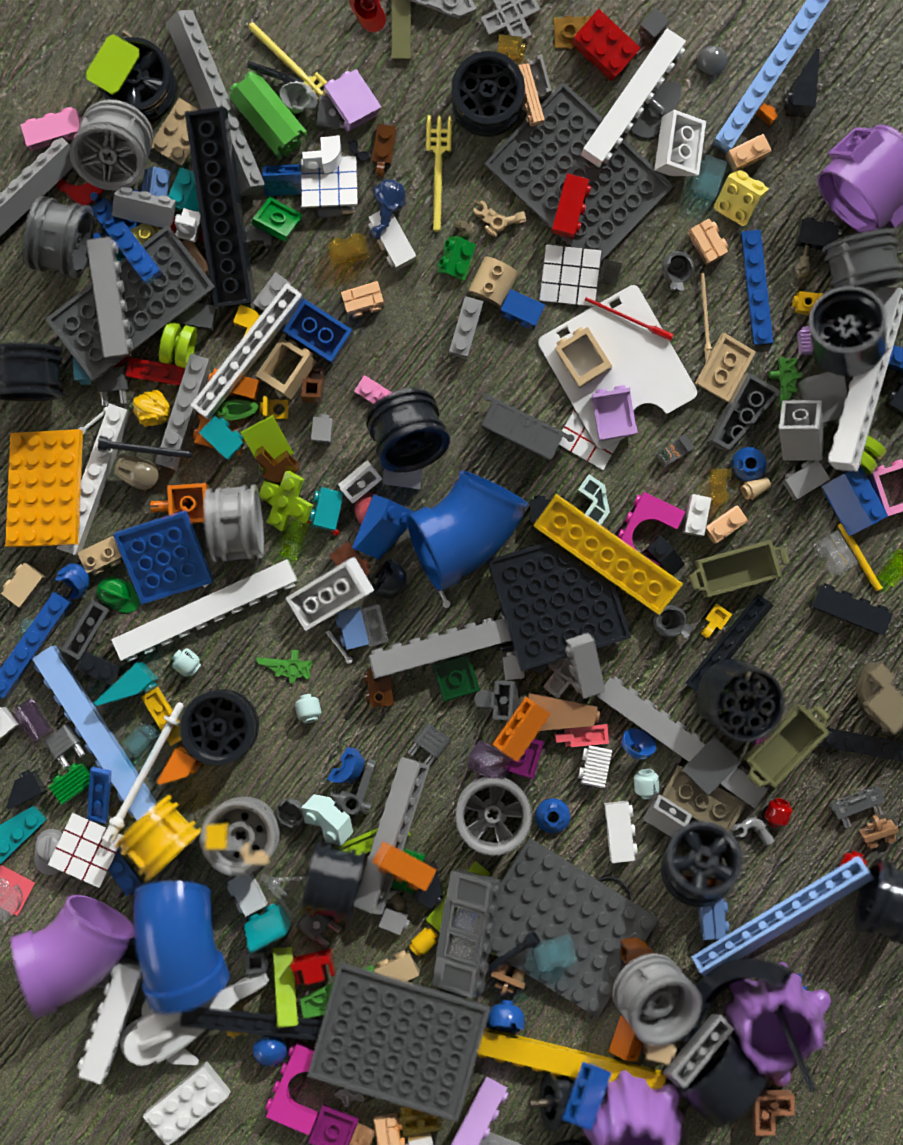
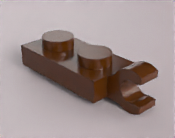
[372,124,396,178]

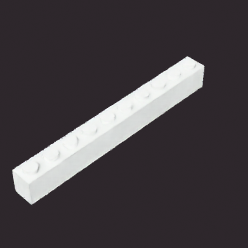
[829,287,903,471]
[111,559,298,662]

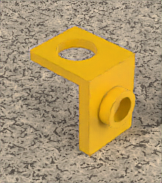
[260,396,289,419]

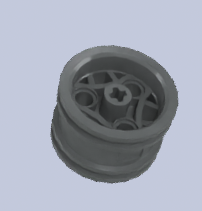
[24,196,95,279]
[822,229,903,292]

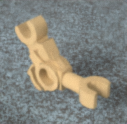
[473,201,526,237]

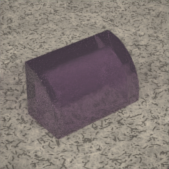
[13,699,53,743]
[467,740,513,780]

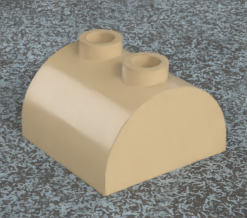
[468,256,518,308]

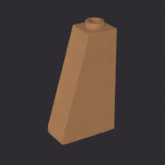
[528,693,600,731]

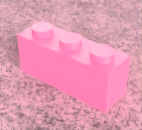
[20,107,81,151]

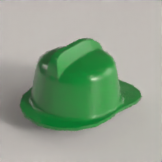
[97,576,141,613]

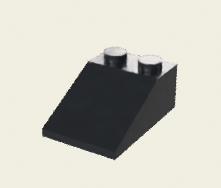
[783,49,820,118]

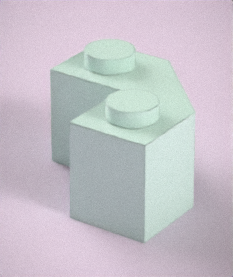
[577,474,610,525]
[302,794,353,845]

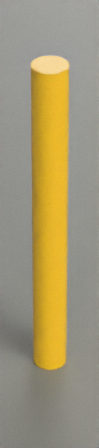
[837,523,882,592]

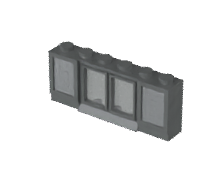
[432,869,501,998]

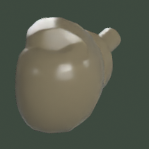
[794,245,811,279]

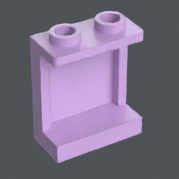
[322,69,381,132]
[592,385,638,441]

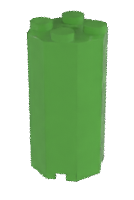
[229,71,308,160]

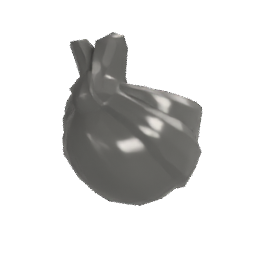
[662,251,695,292]
[653,605,694,638]

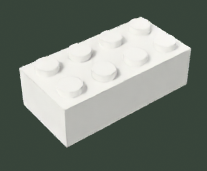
[286,557,374,631]
[143,1061,231,1145]

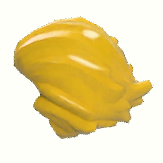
[132,390,171,427]

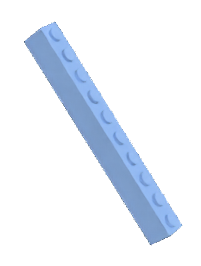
[712,0,830,154]
[32,646,158,820]
[691,856,874,977]

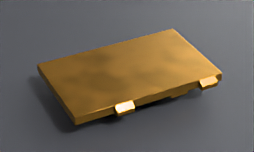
[554,15,592,50]

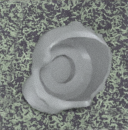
[279,81,319,114]

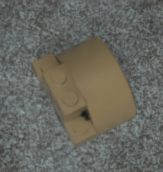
[857,662,903,733]

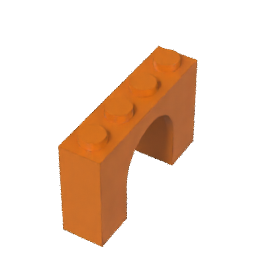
[193,368,261,456]

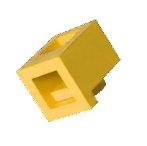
[792,291,823,315]

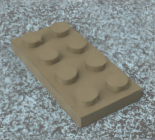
[661,765,746,832]

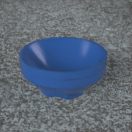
[731,447,766,482]
[621,728,656,759]
[535,798,570,834]

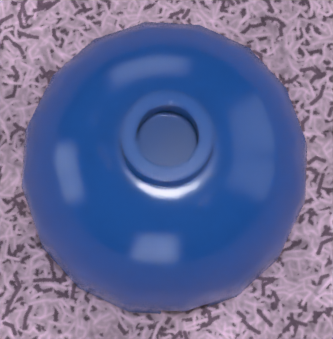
[486,1000,525,1032]

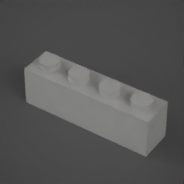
[663,1014,734,1088]

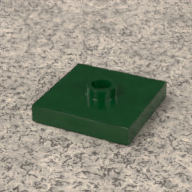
[432,654,480,702]

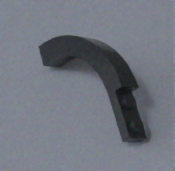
[680,959,794,1042]

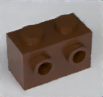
[364,668,394,707]

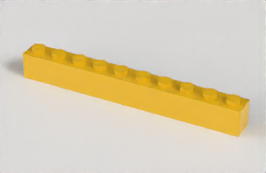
[477,1027,667,1090]

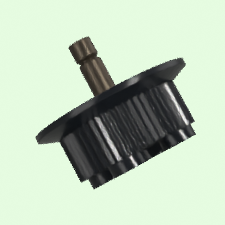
[529,1074,575,1131]

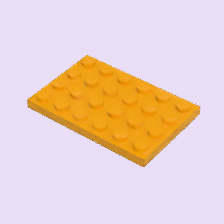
[5,429,83,547]

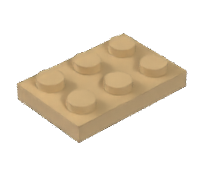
[151,98,198,168]
[695,333,756,402]

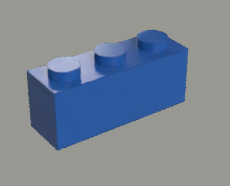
[562,1062,611,1130]

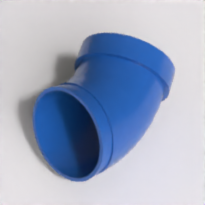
[406,470,529,592]
[134,882,230,1014]

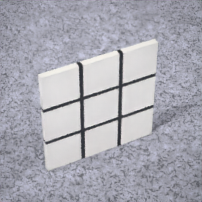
[540,245,601,306]

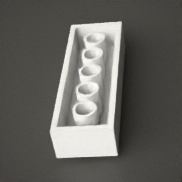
[78,957,143,1084]

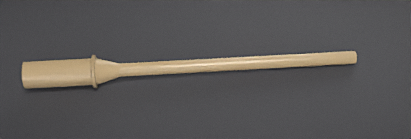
[701,273,713,363]

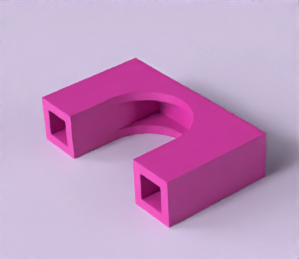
[617,492,685,566]
[265,1040,318,1135]

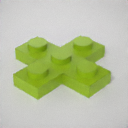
[259,471,313,531]

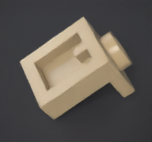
[241,842,270,864]

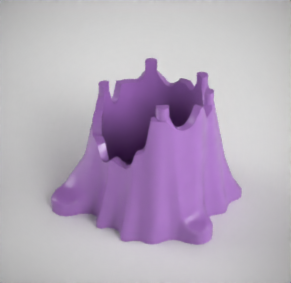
[725,962,831,1086]
[583,1071,684,1145]

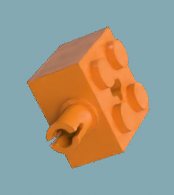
[150,483,209,524]

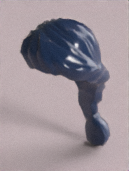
[371,179,406,239]

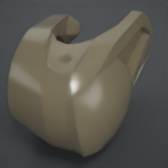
[115,455,159,490]

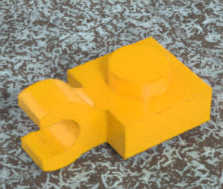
[700,603,732,638]

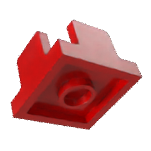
[290,948,336,985]

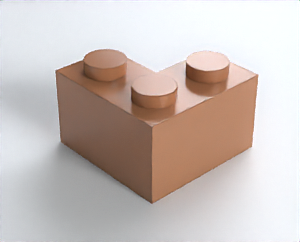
[752,1090,795,1136]

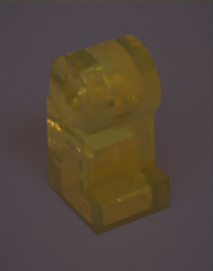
[710,469,731,505]

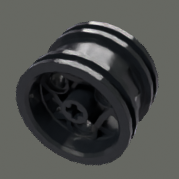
[451,51,525,137]
[0,342,63,402]
[365,388,450,473]
[180,689,260,765]
[301,841,366,926]
[854,859,903,945]

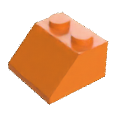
[157,746,202,784]

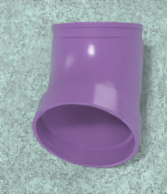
[11,895,135,1018]

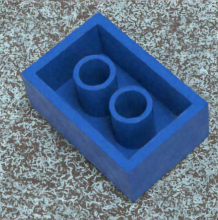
[283,299,354,365]

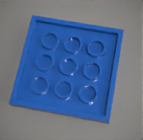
[113,510,214,604]

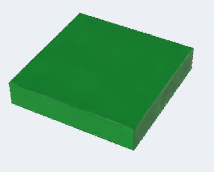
[251,197,303,242]

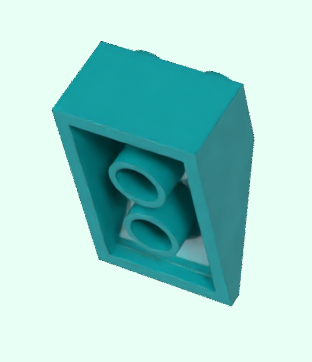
[168,167,200,213]
[94,662,159,706]
[244,903,291,952]

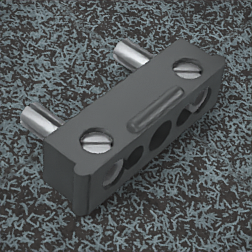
[829,785,885,828]

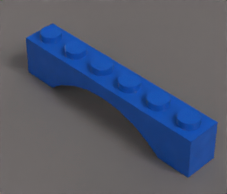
[0,592,74,698]

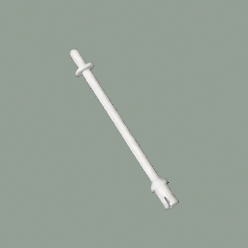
[102,702,184,843]

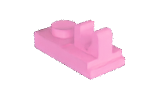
[354,375,392,404]

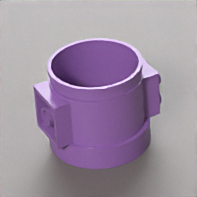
[817,125,903,233]

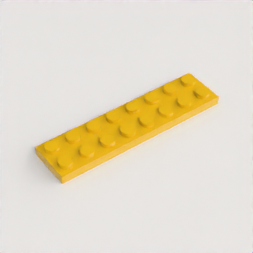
[533,494,682,615]

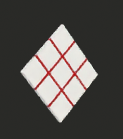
[559,409,620,470]

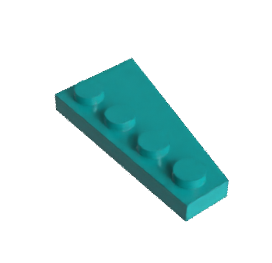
[0,805,47,865]

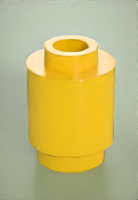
[409,928,438,957]

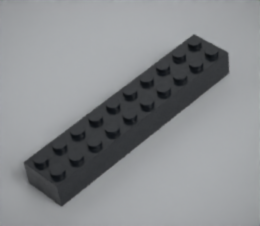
[184,106,256,308]

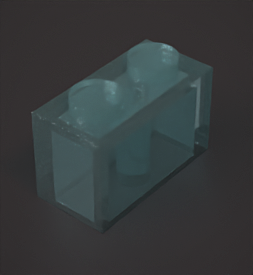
[690,155,728,202]
[122,724,159,756]
[533,934,577,972]

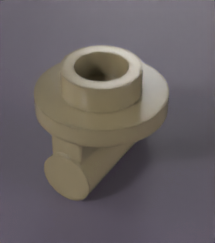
[454,220,474,238]

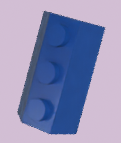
[821,465,888,536]

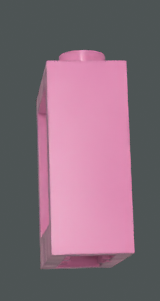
[869,459,903,516]

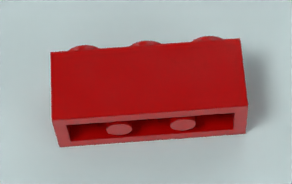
[551,173,591,239]

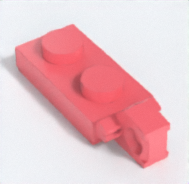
[554,724,609,747]

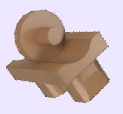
[858,815,899,849]
[489,964,526,996]
[349,1123,375,1145]

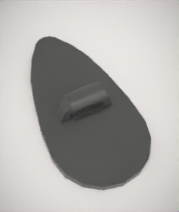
[630,81,681,139]

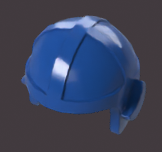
[55,563,89,600]
[253,1035,287,1067]

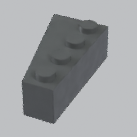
[707,373,782,451]

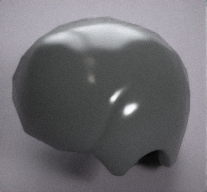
[696,46,728,75]
[276,798,304,828]

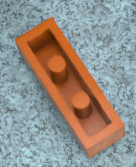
[493,697,550,762]
[372,841,437,891]

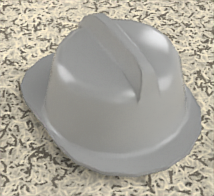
[34,829,63,875]

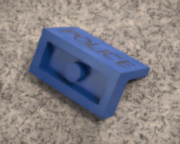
[262,164,302,196]

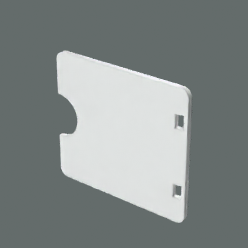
[539,285,697,449]

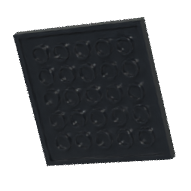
[487,540,631,671]

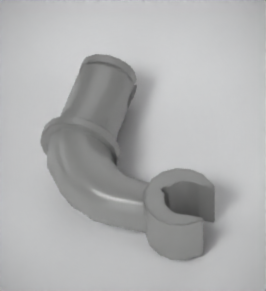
[730,817,775,846]

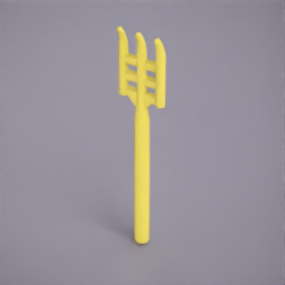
[248,23,327,98]
[426,115,452,232]

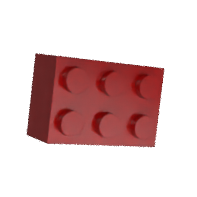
[570,9,641,82]

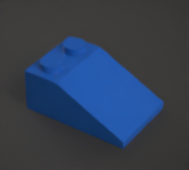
[352,495,414,560]

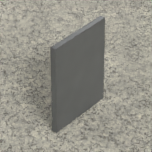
[682,736,741,795]

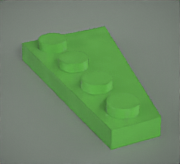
[300,964,374,1018]

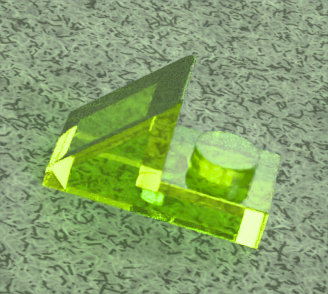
[279,518,310,561]
[878,548,903,587]

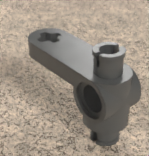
[330,759,376,816]

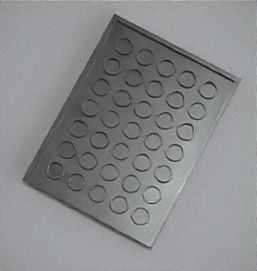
[484,82,673,263]
[469,837,658,1017]
[307,962,490,1122]

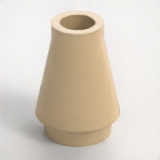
[741,477,771,500]

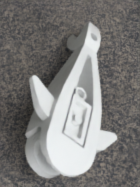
[120,972,269,1066]

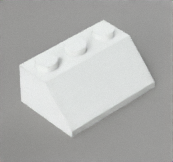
[654,110,706,176]

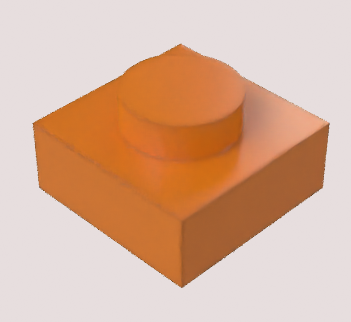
[756,103,778,126]

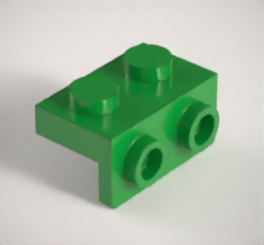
[437,236,476,281]

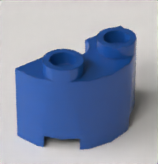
[327,747,365,784]

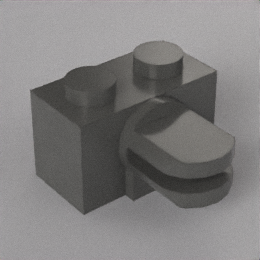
[474,680,519,720]

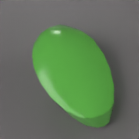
[216,398,259,421]

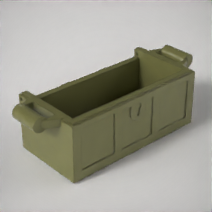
[689,540,790,598]
[742,704,830,788]

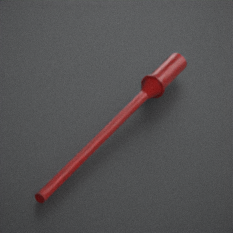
[585,297,674,341]

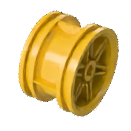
[114,795,202,882]

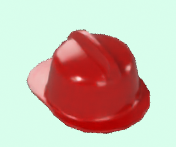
[349,0,386,32]

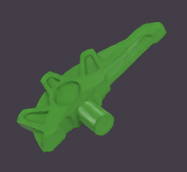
[768,356,802,413]
[256,649,313,683]

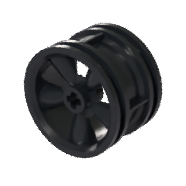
[99,37,177,123]
[661,821,743,907]

